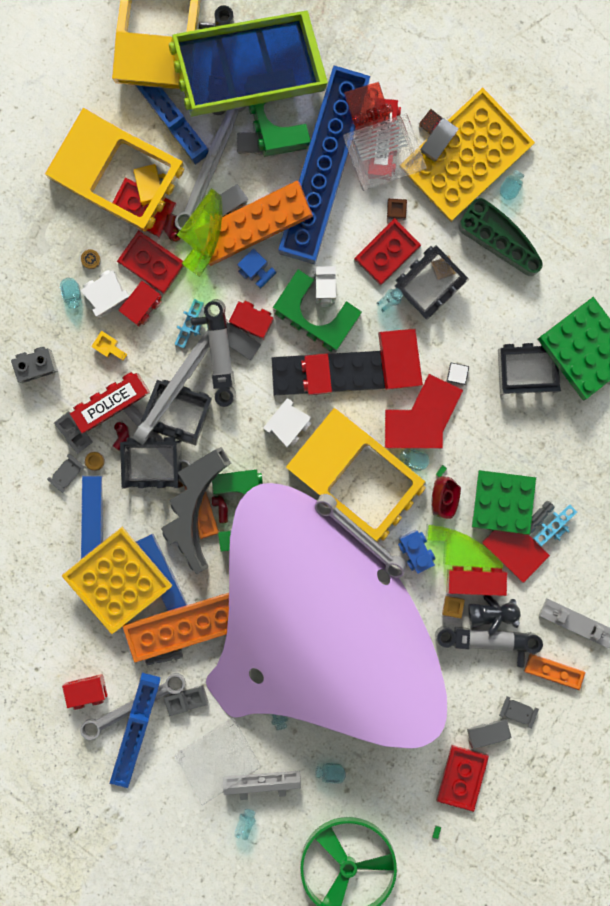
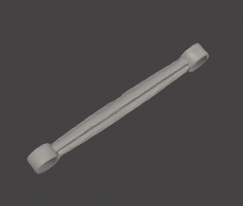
[175,90,247,233]
[133,319,228,445]

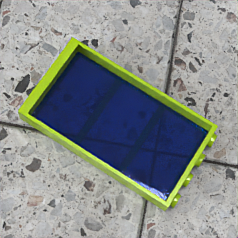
[169,10,328,117]

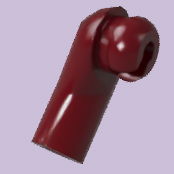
[164,213,181,242]
[112,422,130,451]
[212,495,228,523]

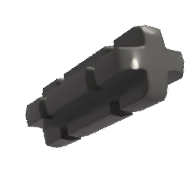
[530,501,555,534]
[145,649,183,665]

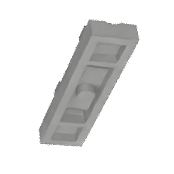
[539,598,610,649]
[223,771,301,800]

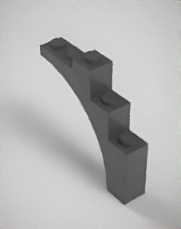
[161,447,232,574]

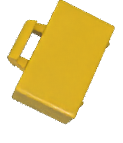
[133,164,166,207]

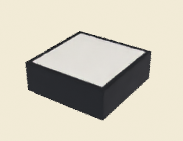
[446,362,469,385]

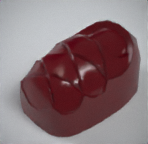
[431,476,461,519]

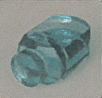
[500,170,524,200]
[60,278,81,309]
[376,288,403,313]
[399,449,430,471]
[271,714,288,730]
[316,763,346,784]
[235,809,256,841]

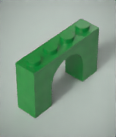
[244,69,311,157]
[273,269,362,352]
[212,469,263,552]

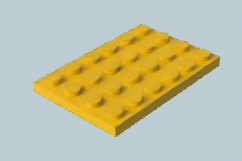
[399,87,535,222]

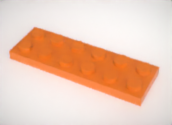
[196,180,313,266]
[123,593,229,663]

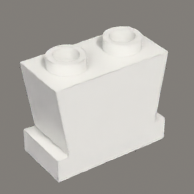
[316,266,336,307]
[80,270,130,319]
[263,398,312,448]

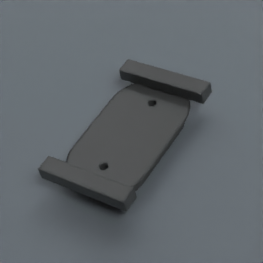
[47,453,85,493]
[499,696,539,729]

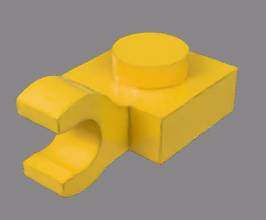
[91,331,128,361]

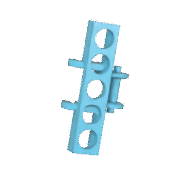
[175,299,204,349]
[533,505,577,546]

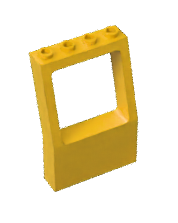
[112,0,201,89]
[45,107,185,232]
[286,408,426,542]

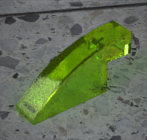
[177,188,222,277]
[426,524,503,568]

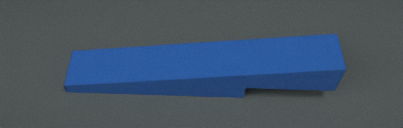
[135,85,209,165]
[81,476,103,559]
[136,533,188,611]
[109,673,161,788]

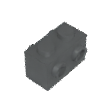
[11,347,58,383]

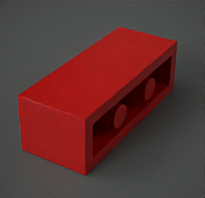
[446,566,507,596]

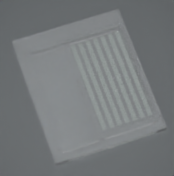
[343,113,427,191]

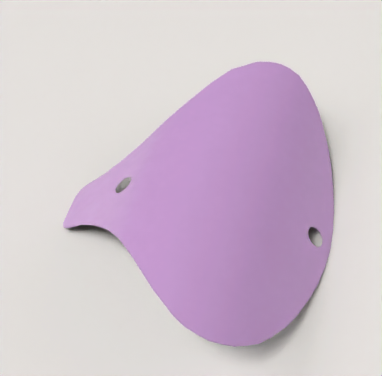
[206,483,447,748]

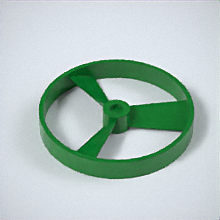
[300,817,397,906]

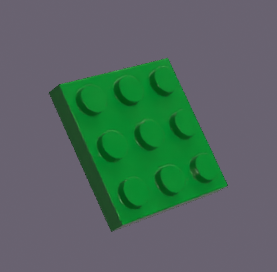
[472,470,537,535]

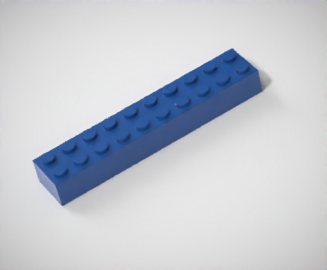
[278,65,371,265]

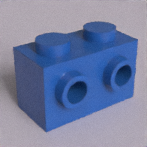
[398,529,436,574]

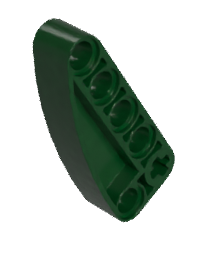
[459,198,543,276]

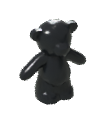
[468,595,521,636]

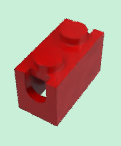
[118,281,162,327]
[229,300,274,340]
[301,353,332,396]
[62,674,108,710]

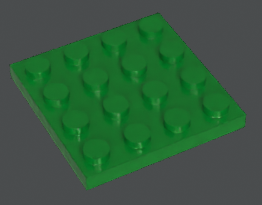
[537,296,610,401]

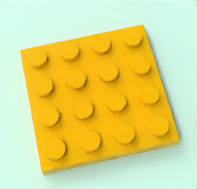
[62,526,172,634]

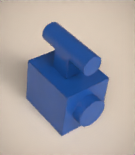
[237,248,277,289]

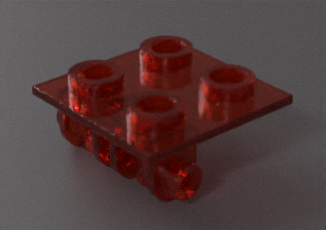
[344,82,393,131]

